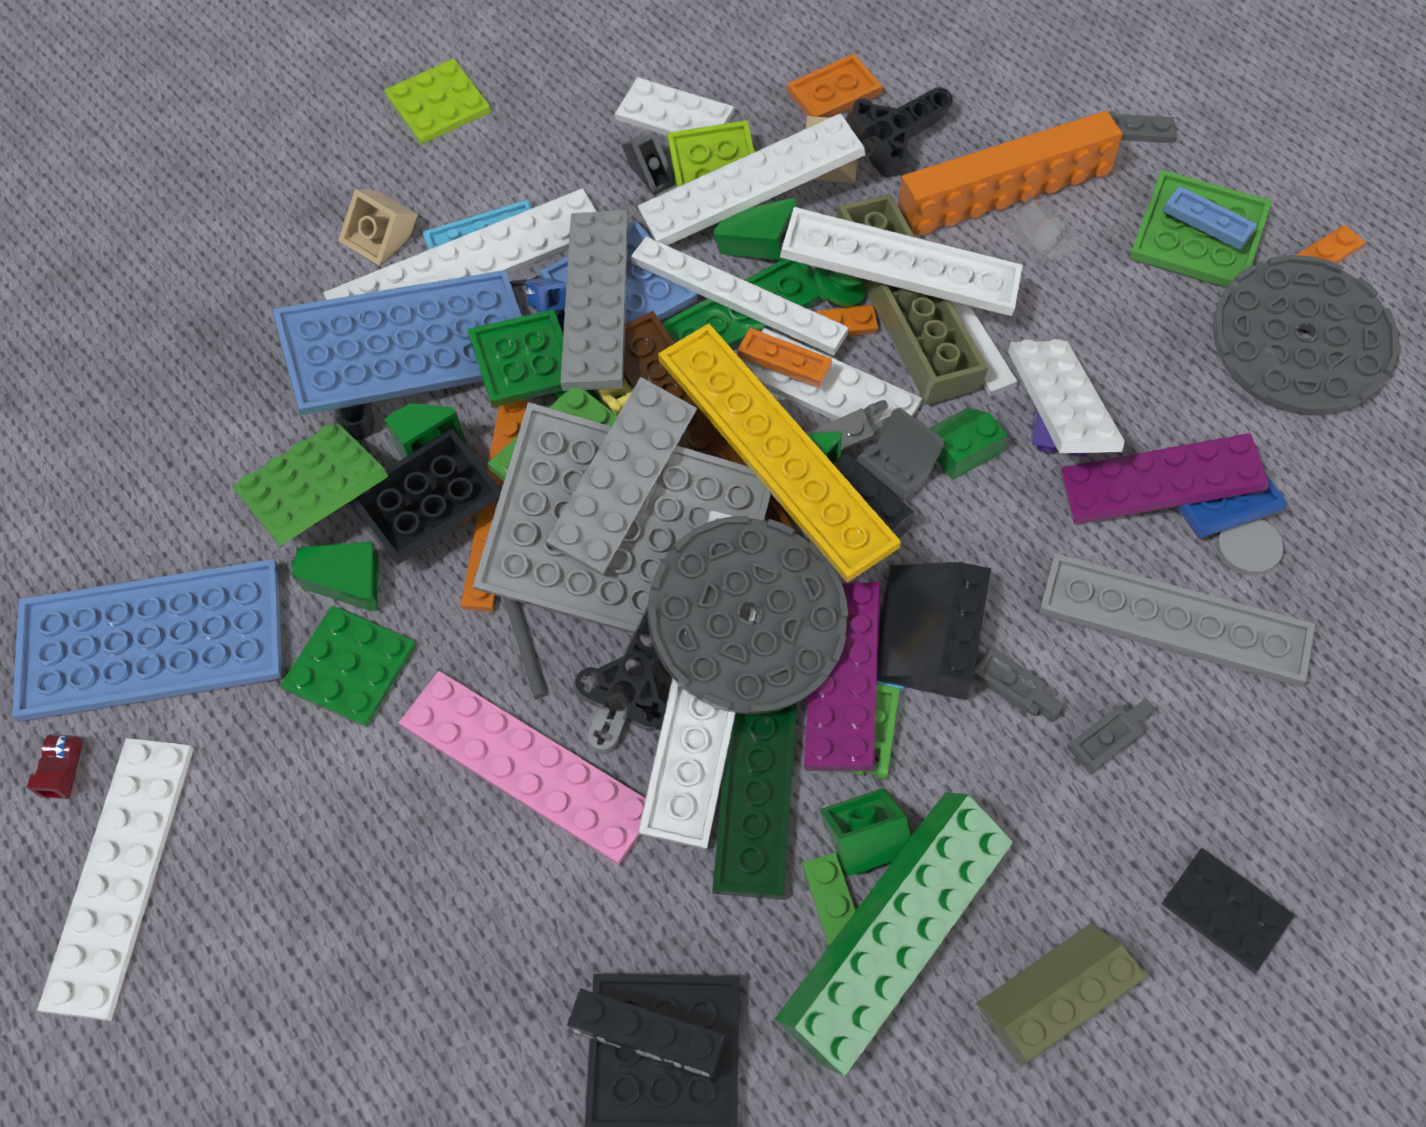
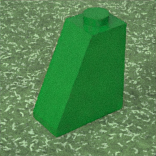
[713,198,798,260]
[291,541,379,611]

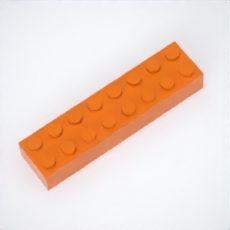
[898,110,1123,235]

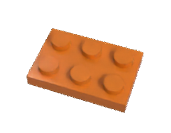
[787,53,883,118]

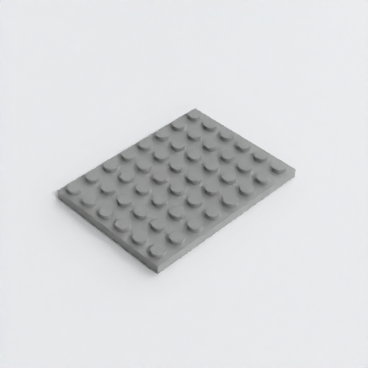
[473,402,771,638]

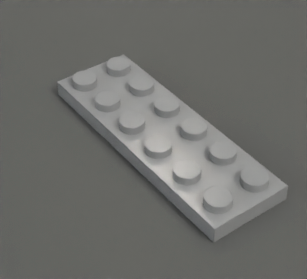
[545,377,697,576]

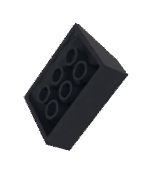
[350,428,501,566]
[877,562,991,700]

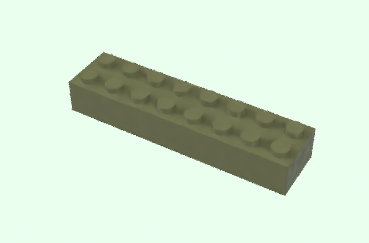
[836,194,988,405]

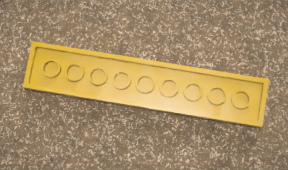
[658,323,901,583]

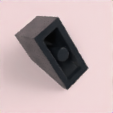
[621,131,676,195]

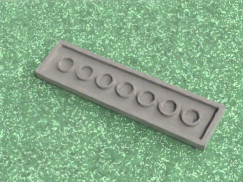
[561,210,628,391]
[1038,553,1315,687]

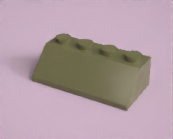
[976,923,1146,1068]

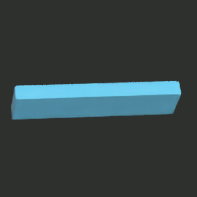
[423,200,532,250]

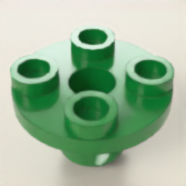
[814,266,866,308]

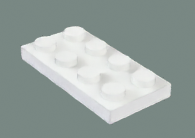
[615,77,734,135]

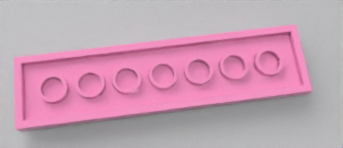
[398,671,645,865]

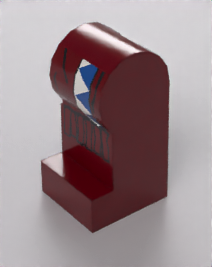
[27,734,82,799]

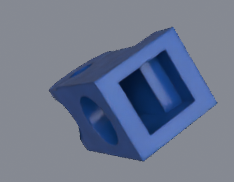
[525,278,566,312]

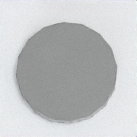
[1216,519,1284,576]

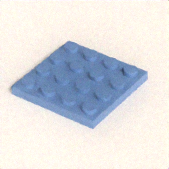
[540,220,698,324]

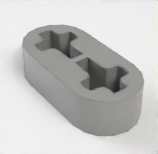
[588,692,630,754]

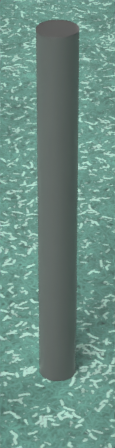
[503,597,547,700]

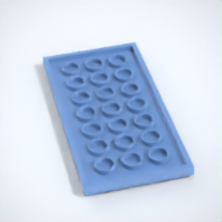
[272,270,522,416]
[12,559,282,722]

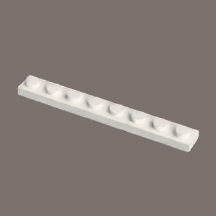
[631,236,848,356]

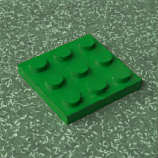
[467,309,563,408]
[280,605,416,728]

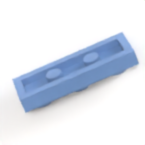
[1163,186,1257,250]

